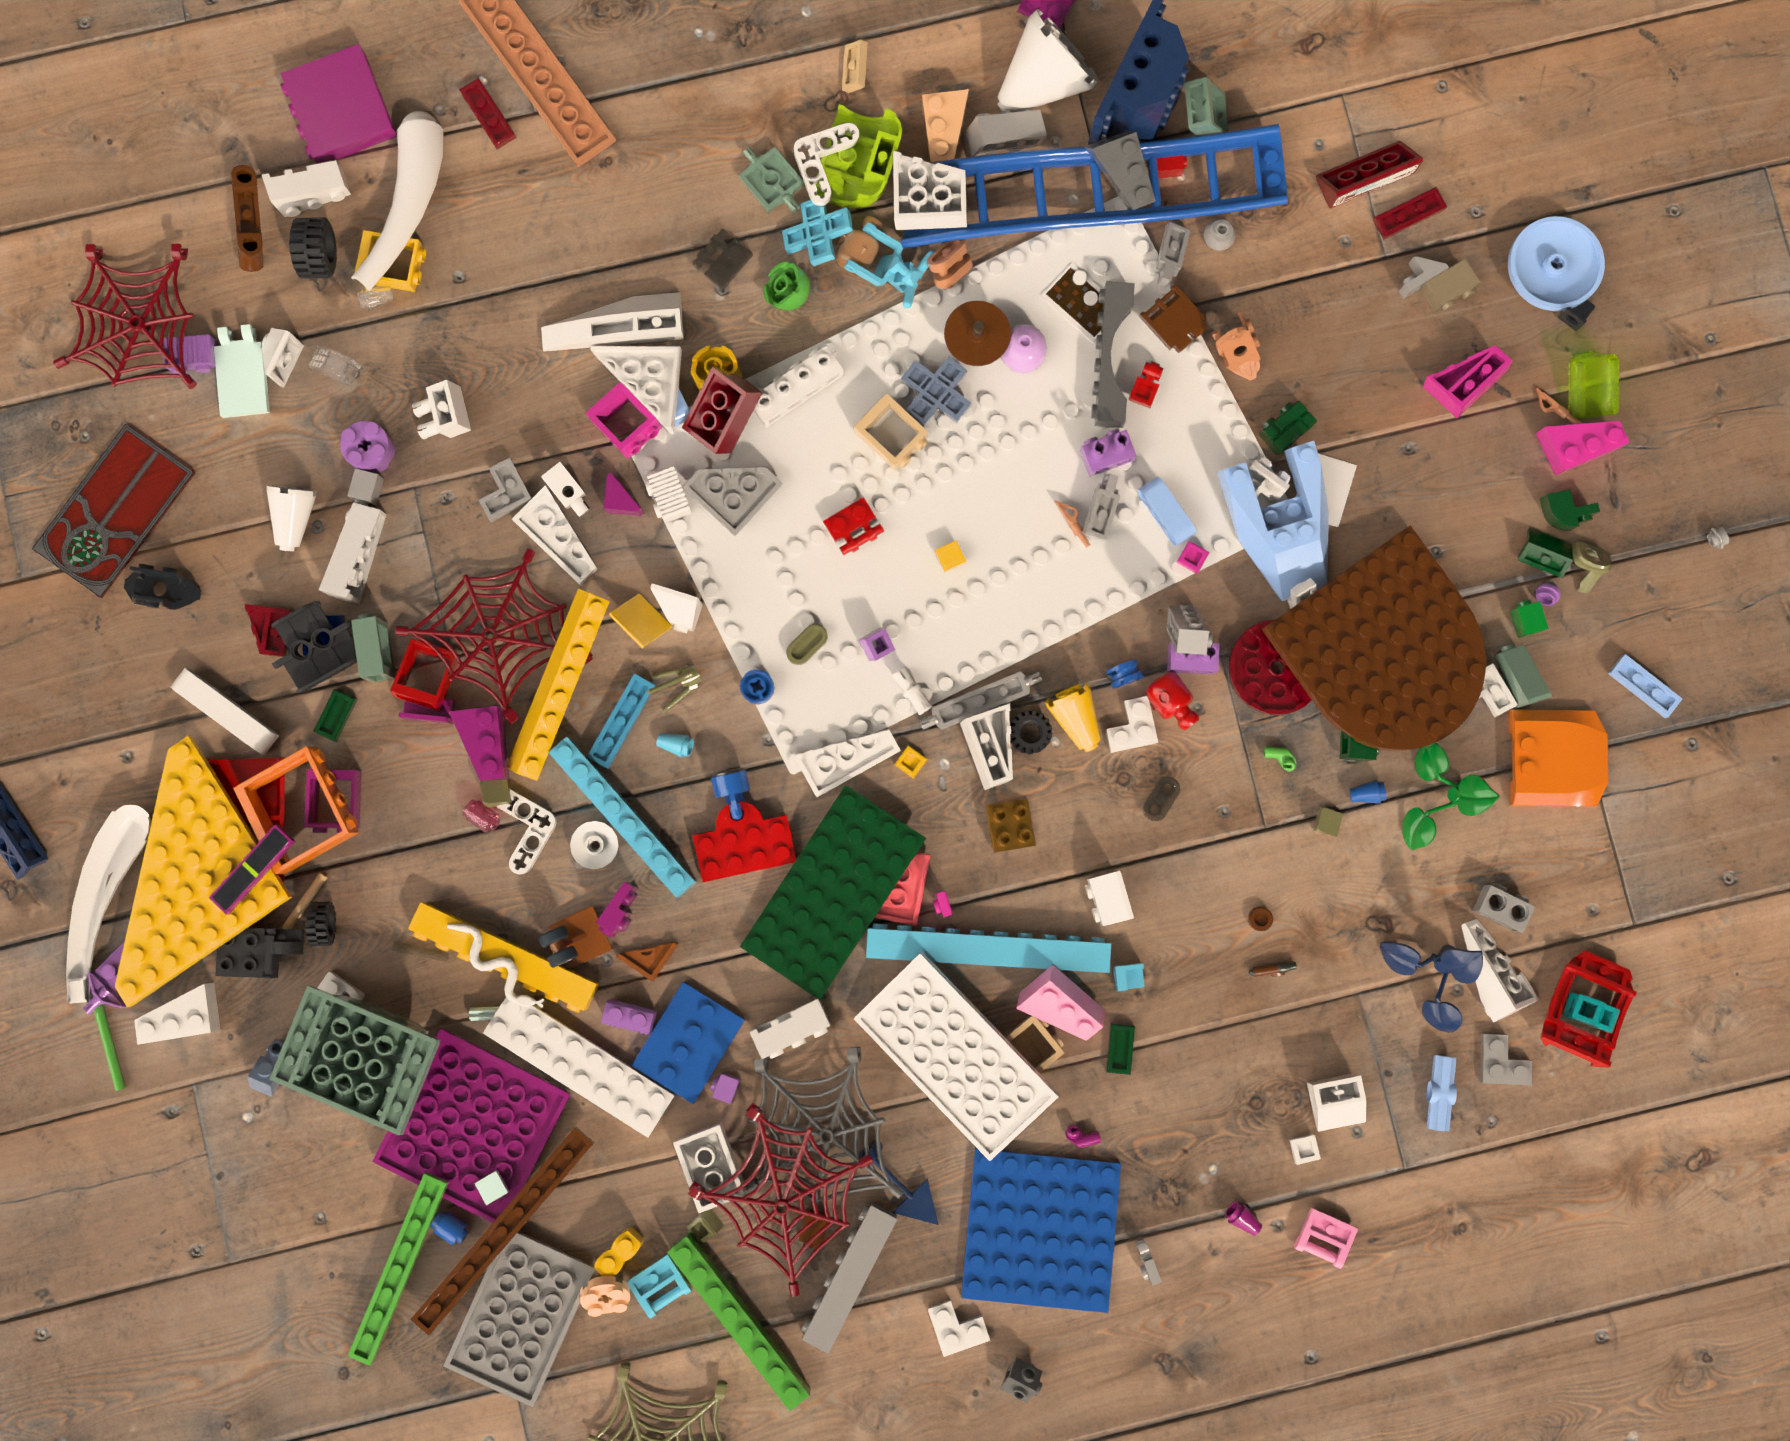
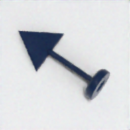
[854,1139,939,1225]

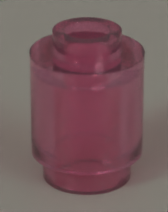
[463,799,500,833]

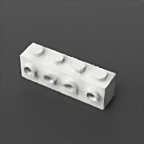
[754,346,843,428]

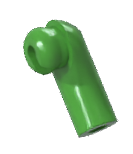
[1264,746,1296,772]

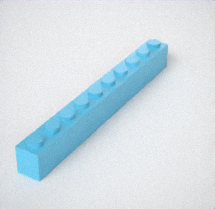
[866,924,1111,973]

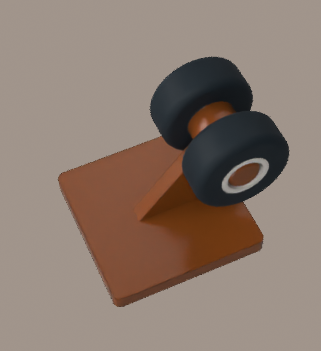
[538,906,612,969]

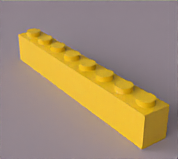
[506,589,610,780]
[408,902,600,1013]

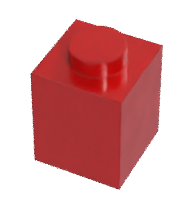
[1156,155,1188,178]

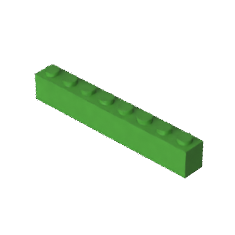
[667,1232,811,1411]

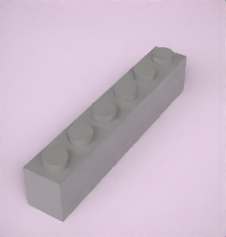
[800,1202,897,1354]

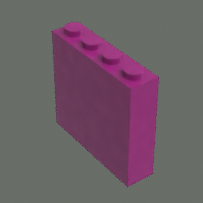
[280,44,397,164]

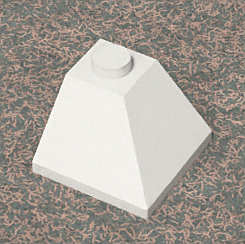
[261,328,304,388]
[651,584,703,634]

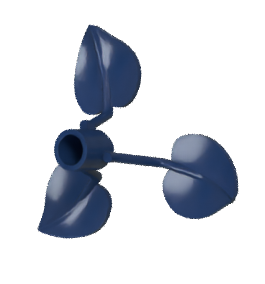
[1380,942,1483,1033]

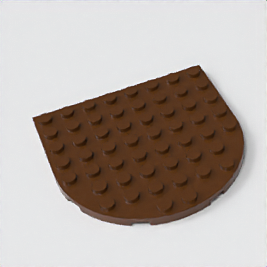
[1262,525,1486,751]

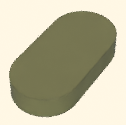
[786,624,828,665]

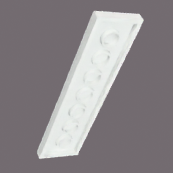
[483,993,675,1137]

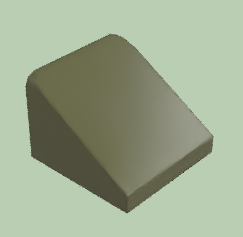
[480,779,512,808]
[1313,807,1343,837]
[686,1209,724,1245]

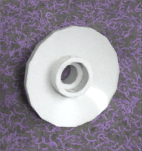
[570,821,619,869]

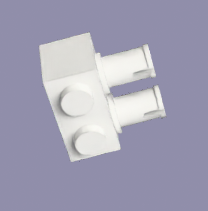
[412,380,471,439]

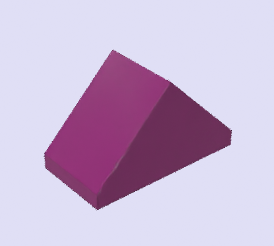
[604,473,643,516]

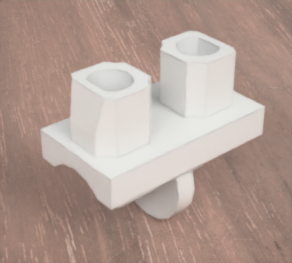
[1248,457,1291,501]

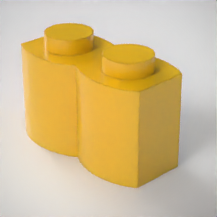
[594,1226,644,1277]

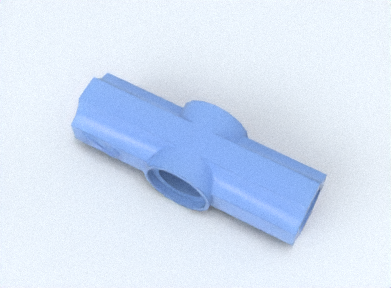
[1426,1055,1457,1131]

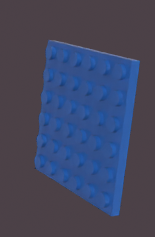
[961,1148,1121,1313]

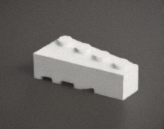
[319,502,387,605]

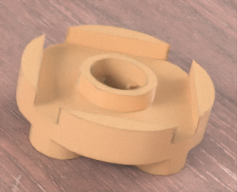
[580,1276,630,1317]

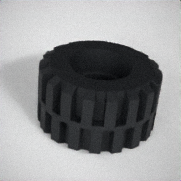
[289,217,337,279]

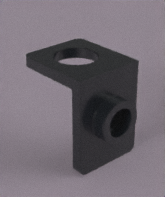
[1557,300,1595,331]

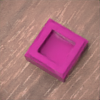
[1176,541,1210,574]

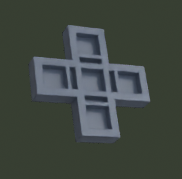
[901,356,972,427]

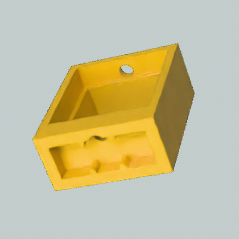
[355,230,426,292]

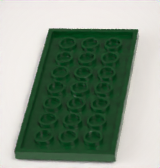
[740,785,926,1000]

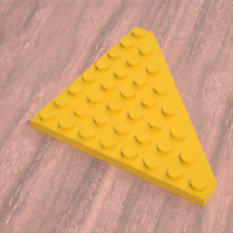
[115,736,292,1007]

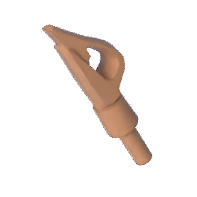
[1536,387,1582,424]
[1054,500,1091,548]

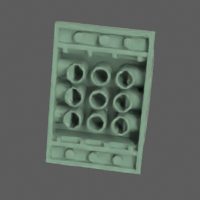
[269,986,441,1136]

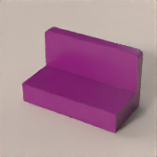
[399,699,455,724]

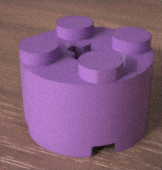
[340,421,395,474]

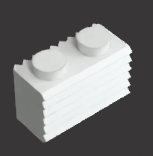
[645,465,692,523]

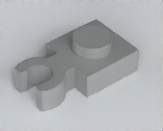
[1135,1239,1162,1286]

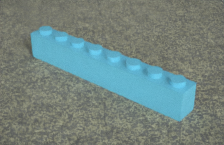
[549,737,697,898]

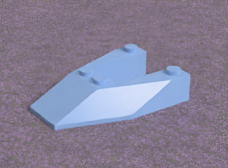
[1217,441,1329,601]

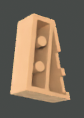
[922,89,969,163]

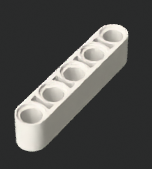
[170,667,279,755]

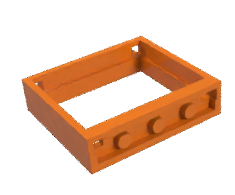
[234,746,359,874]

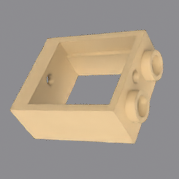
[854,393,928,471]
[1004,1015,1064,1073]

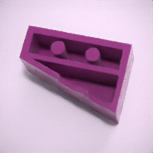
[449,706,510,781]

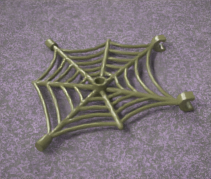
[588,1363,728,1441]

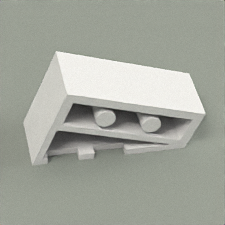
[262,160,351,217]
[750,999,831,1059]

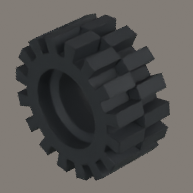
[1010,710,1053,755]
[305,902,336,946]

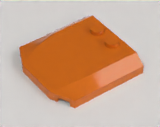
[1508,710,1609,807]

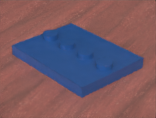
[631,982,745,1104]

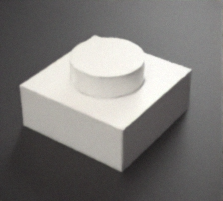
[1289,1134,1321,1165]

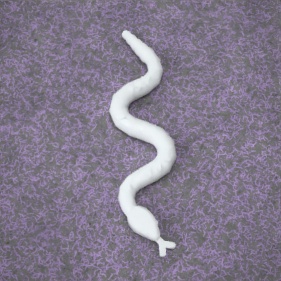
[447,924,544,1008]

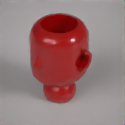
[1146,672,1199,731]

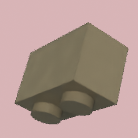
[1419,259,1481,313]

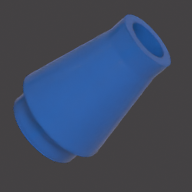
[1349,780,1386,803]

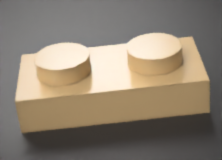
[842,40,868,93]

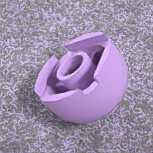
[1001,324,1047,374]

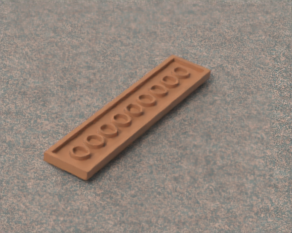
[457,0,616,168]

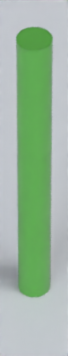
[90,996,125,1091]

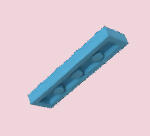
[587,674,656,769]

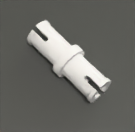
[892,667,932,715]

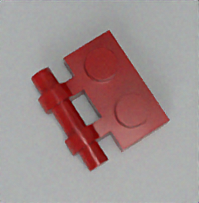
[823,497,885,556]

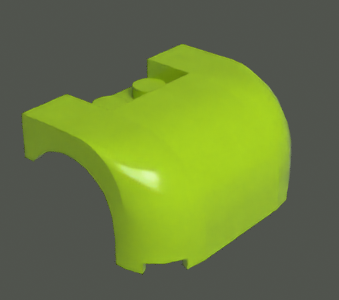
[815,104,902,209]

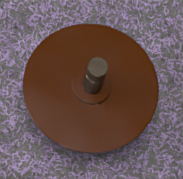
[944,301,1011,366]

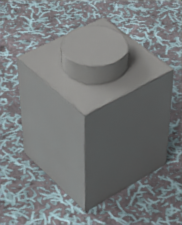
[347,469,384,506]

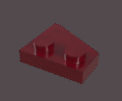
[244,604,293,657]

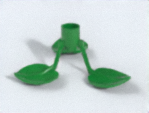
[1402,742,1500,850]

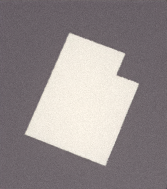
[1296,453,1357,527]

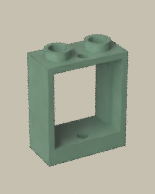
[1184,77,1229,136]
[351,614,395,683]

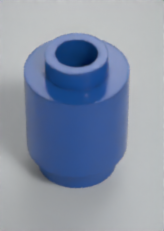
[430,1211,469,1246]

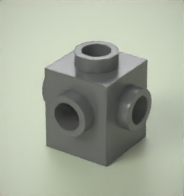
[1000,1357,1043,1403]

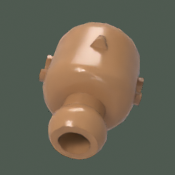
[835,216,883,276]

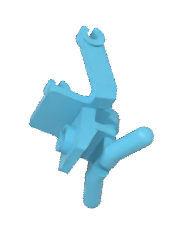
[844,223,934,309]

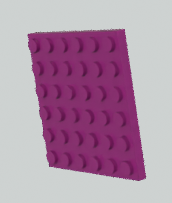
[372,1028,572,1223]

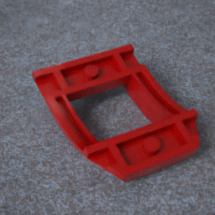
[1540,950,1637,1068]

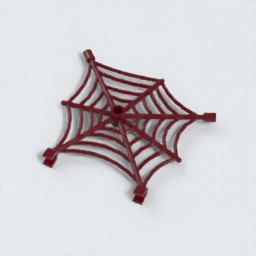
[53,244,197,389]
[396,549,593,725]
[688,1103,874,1297]

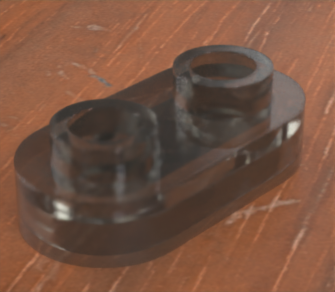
[1142,777,1180,821]

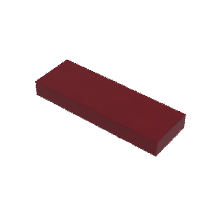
[459,78,516,150]
[1373,187,1447,240]

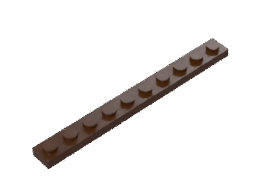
[410,1127,595,1336]

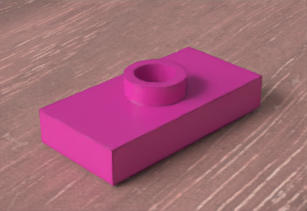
[933,891,953,917]

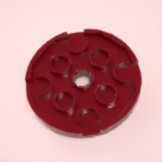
[1228,619,1312,715]

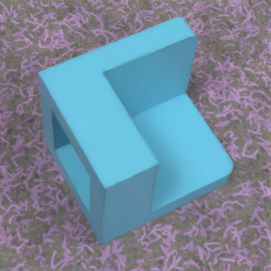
[1113,963,1144,991]

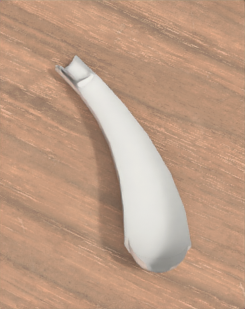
[351,111,443,291]
[66,805,151,1004]

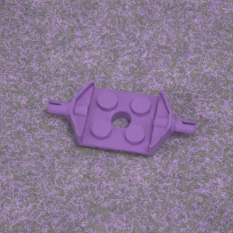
[83,936,127,1015]

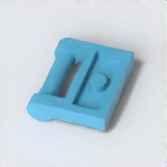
[627,1254,692,1319]

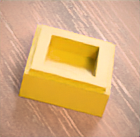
[935,540,966,573]
[894,745,928,779]

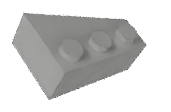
[961,108,1047,157]

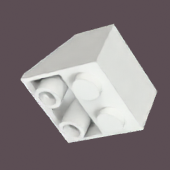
[1307,1073,1366,1131]

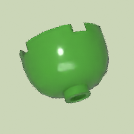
[763,262,811,311]

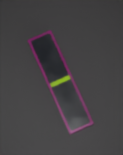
[209,825,295,915]

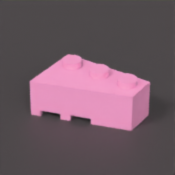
[1016,965,1106,1041]

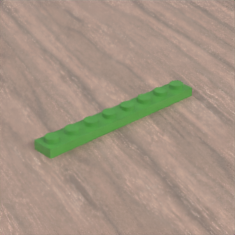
[348,1172,449,1366]

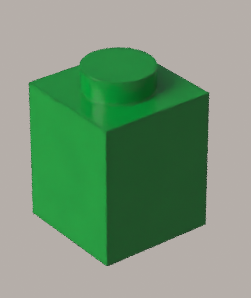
[1510,600,1549,638]

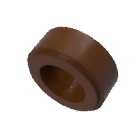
[1248,907,1273,931]

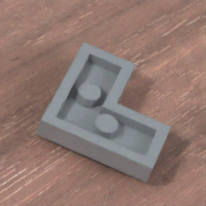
[479,457,532,522]
[1480,1033,1532,1085]

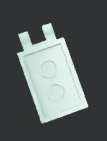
[214,324,270,418]

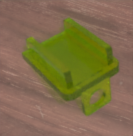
[1569,351,1619,419]

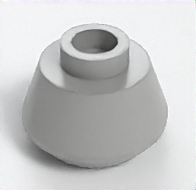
[1204,219,1236,251]

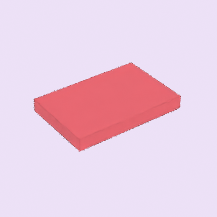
[875,852,931,926]

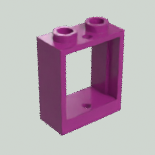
[304,769,362,833]

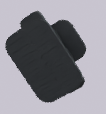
[271,601,357,693]

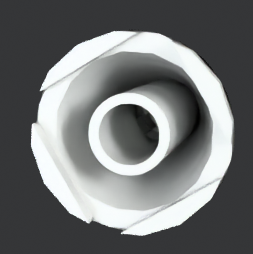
[267,486,317,551]

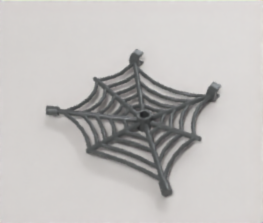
[745,1046,905,1205]

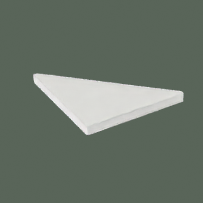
[591,346,682,434]

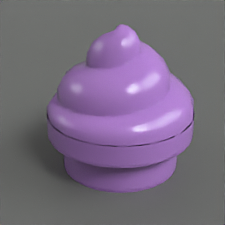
[1536,582,1561,606]

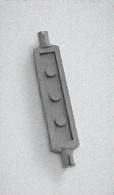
[919,671,1042,730]

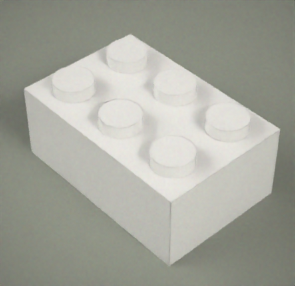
[673,1122,747,1213]

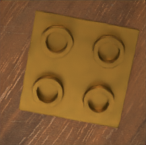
[985,799,1036,853]

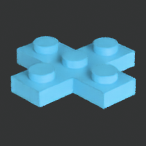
[782,196,853,266]

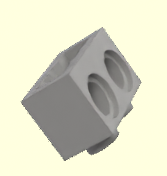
[1472,883,1535,933]

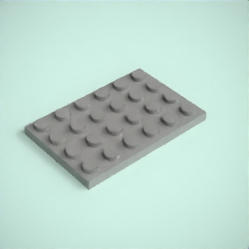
[443,1232,595,1407]

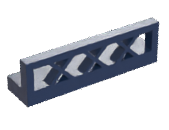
[0,784,49,880]

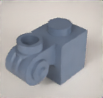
[248,1039,284,1097]

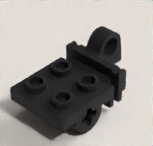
[215,928,304,978]

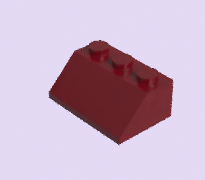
[682,366,763,454]

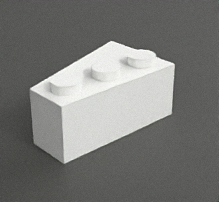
[960,703,1013,790]
[134,983,221,1045]

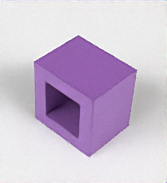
[858,628,895,661]
[710,1072,741,1104]

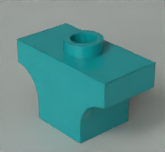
[1563,993,1620,1034]

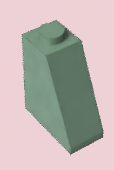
[1494,643,1552,709]

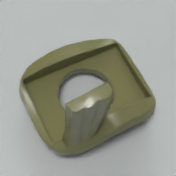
[1572,541,1611,594]

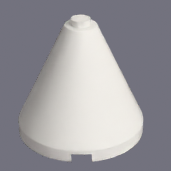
[997,9,1099,113]

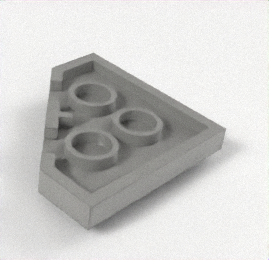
[682,467,783,536]

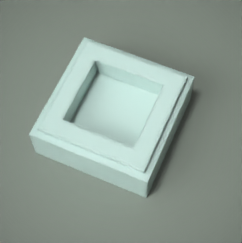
[474,1170,509,1205]

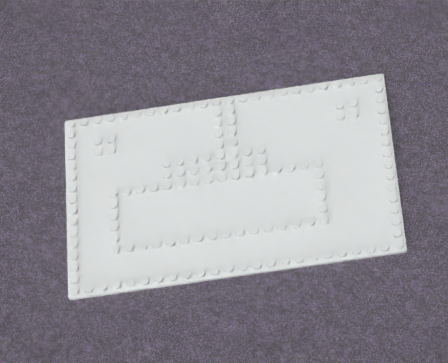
[632,196,1288,774]

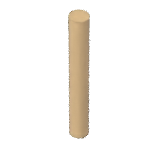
[280,872,328,929]

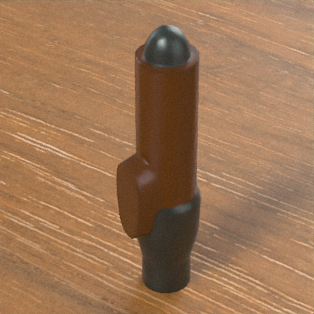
[1249,962,1297,977]

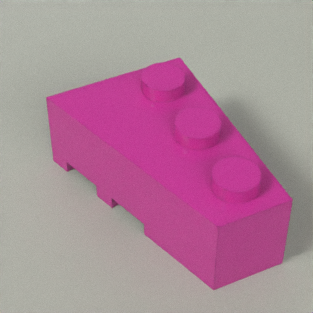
[1423,345,1513,418]

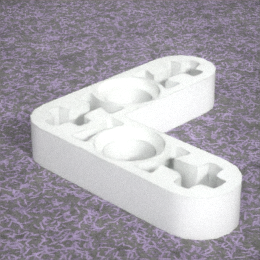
[794,123,859,206]
[496,789,557,874]

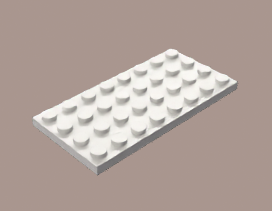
[854,952,1060,1161]

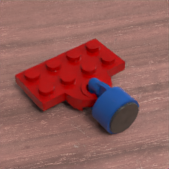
[692,768,797,882]

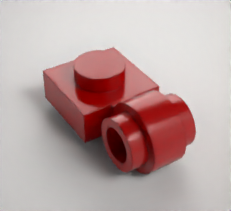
[1128,361,1164,408]

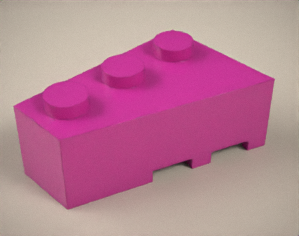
[1536,421,1630,476]

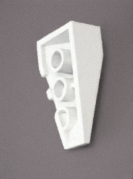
[1461,919,1539,1022]

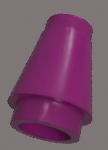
[1225,1201,1262,1236]

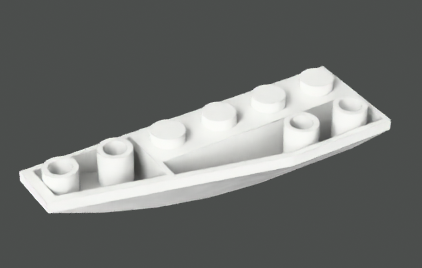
[541,292,684,351]

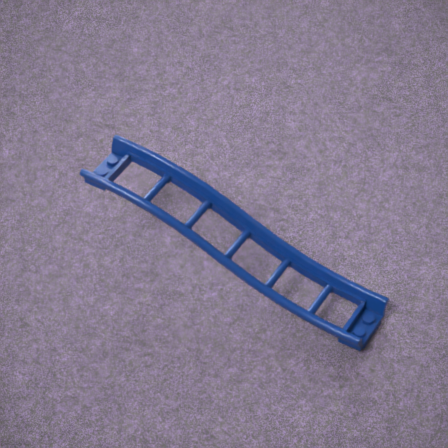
[893,124,1288,248]

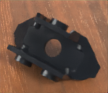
[124,564,201,610]

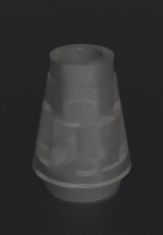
[357,286,394,311]

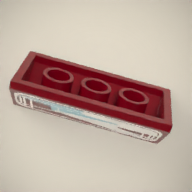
[1316,140,1423,209]

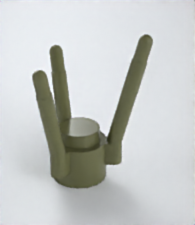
[647,664,702,712]

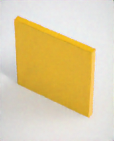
[609,593,672,648]

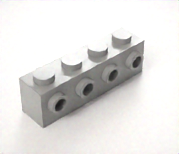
[1166,603,1212,655]

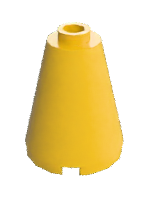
[1044,682,1101,752]

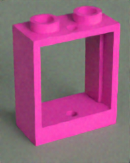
[585,382,662,459]

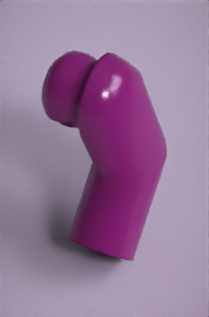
[1065,1125,1101,1148]

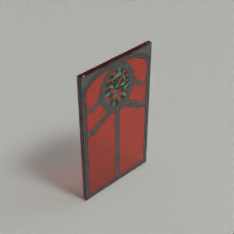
[32,424,195,598]

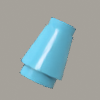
[656,733,694,758]

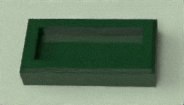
[313,689,358,742]
[1106,1023,1135,1075]

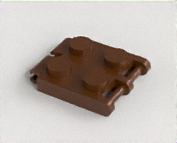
[1139,284,1208,353]

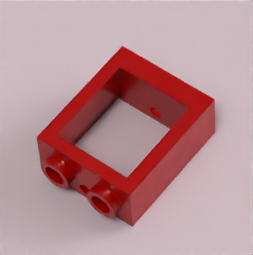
[390,638,458,712]

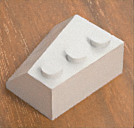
[893,151,967,230]

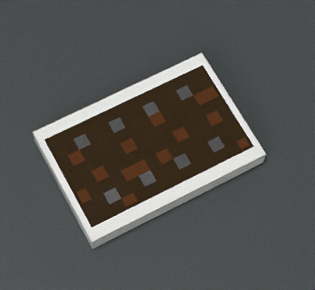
[1041,263,1103,343]

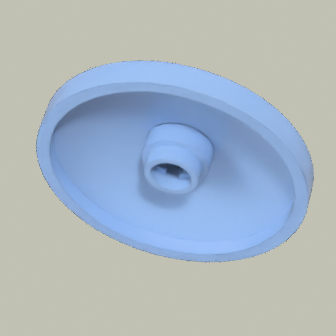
[1508,216,1605,311]

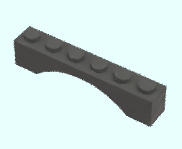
[1091,281,1135,428]

